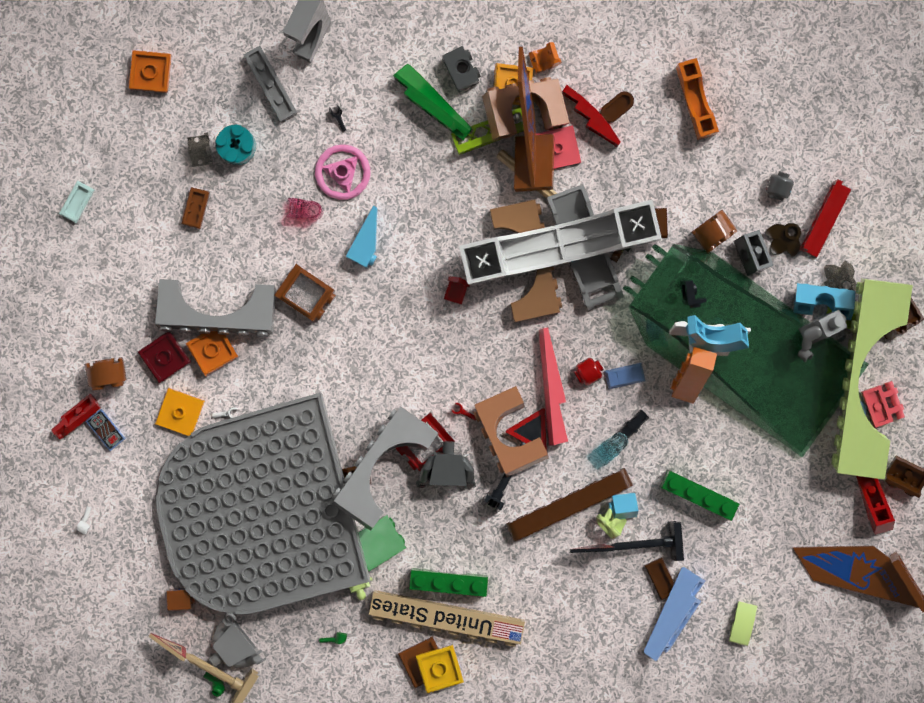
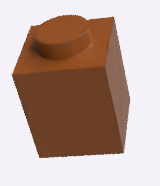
[166,588,196,610]

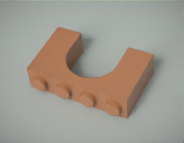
[482,77,569,141]
[473,386,549,477]

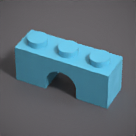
[793,283,856,320]

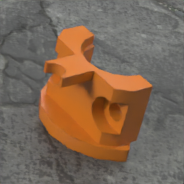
[529,42,562,73]

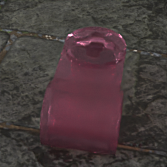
[286,198,324,220]

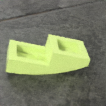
[729,601,757,646]

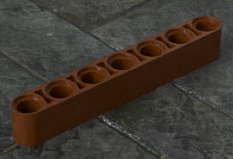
[505,468,633,542]

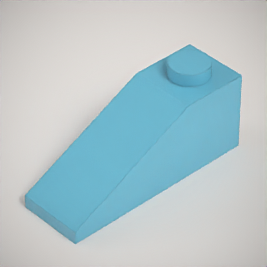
[346,206,378,268]

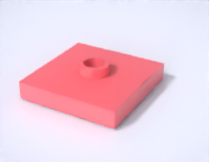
[536,125,581,169]

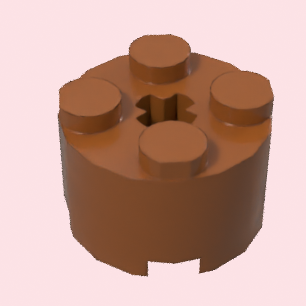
[691,209,737,253]
[84,357,127,391]

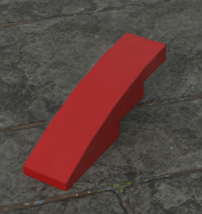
[562,85,621,147]

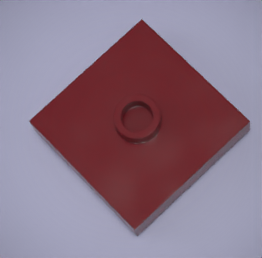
[138,332,191,384]

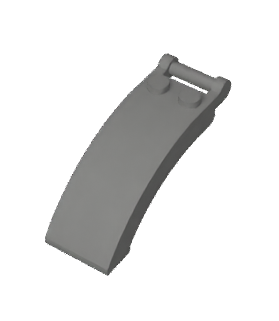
[547,184,624,310]

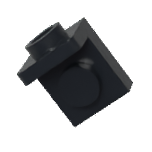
[680,279,707,308]

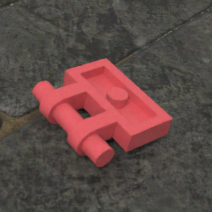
[861,381,905,428]

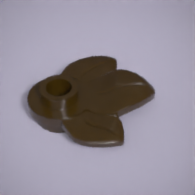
[765,223,801,257]

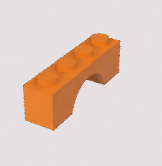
[676,58,719,140]

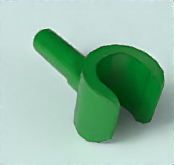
[319,632,347,644]

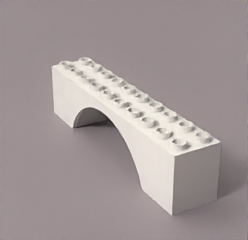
[459,200,662,285]

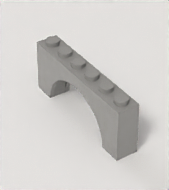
[283,0,331,63]
[155,279,276,337]
[332,406,438,531]

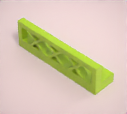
[451,108,524,155]

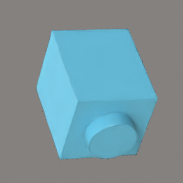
[608,493,639,519]

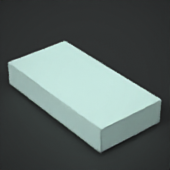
[59,180,95,223]

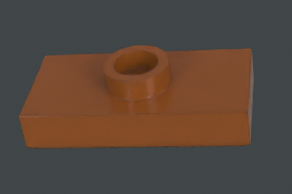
[181,187,210,229]

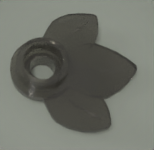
[820,261,857,291]

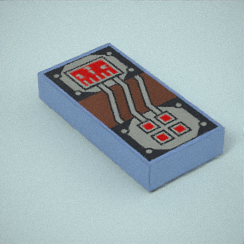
[86,409,126,451]

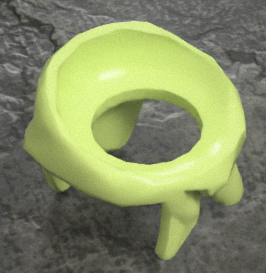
[596,509,627,539]

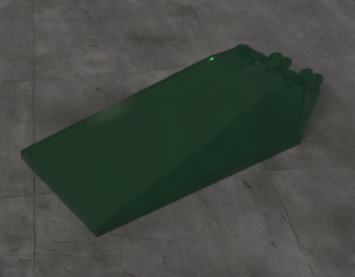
[622,244,869,457]

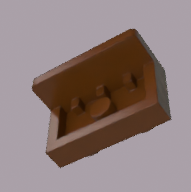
[885,455,924,498]

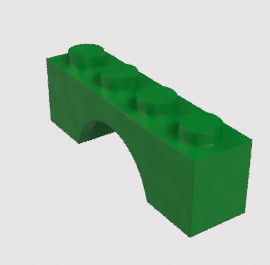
[660,470,740,521]
[409,568,488,597]

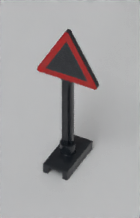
[481,408,547,513]
[570,521,684,561]

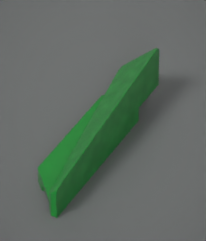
[393,64,472,141]

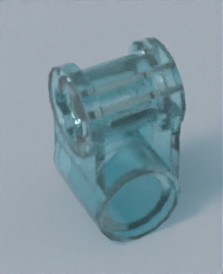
[592,432,628,466]

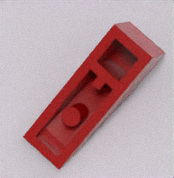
[856,476,895,535]

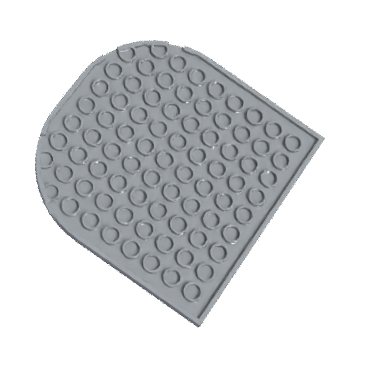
[156,392,371,614]

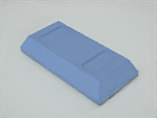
[604,363,646,390]

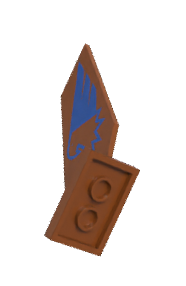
[514,46,554,192]
[793,546,924,613]

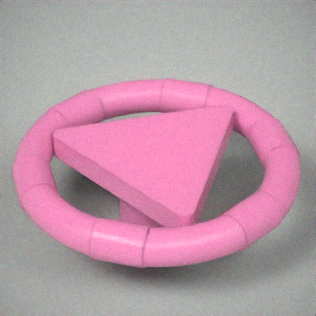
[315,144,370,200]

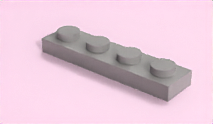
[243,46,297,122]

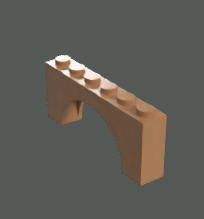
[490,200,562,323]

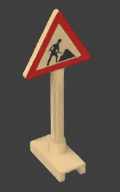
[149,633,259,703]

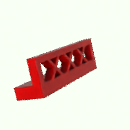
[800,179,852,258]

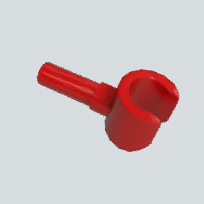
[451,403,476,421]

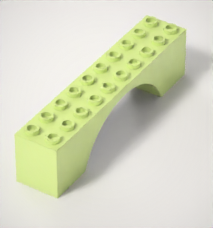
[831,278,913,480]

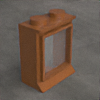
[274,264,336,322]

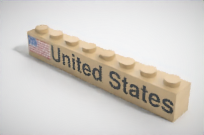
[369,590,525,647]

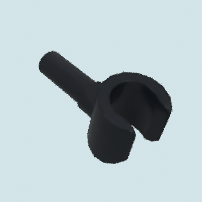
[329,104,346,132]

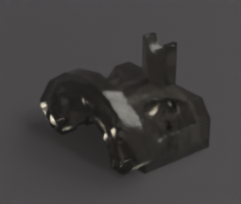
[187,132,213,167]

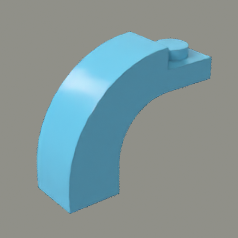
[686,315,749,352]

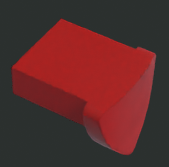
[444,276,470,305]

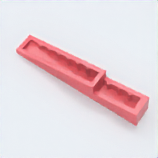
[539,327,568,446]

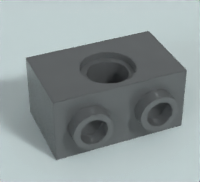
[442,46,481,93]
[733,230,773,276]

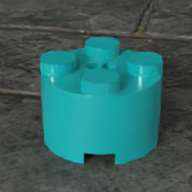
[215,124,256,165]

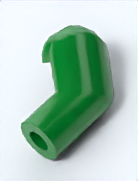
[203,672,225,697]

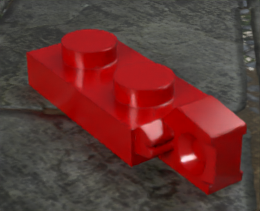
[51,393,101,439]

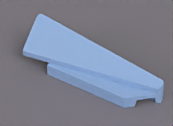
[644,567,705,661]

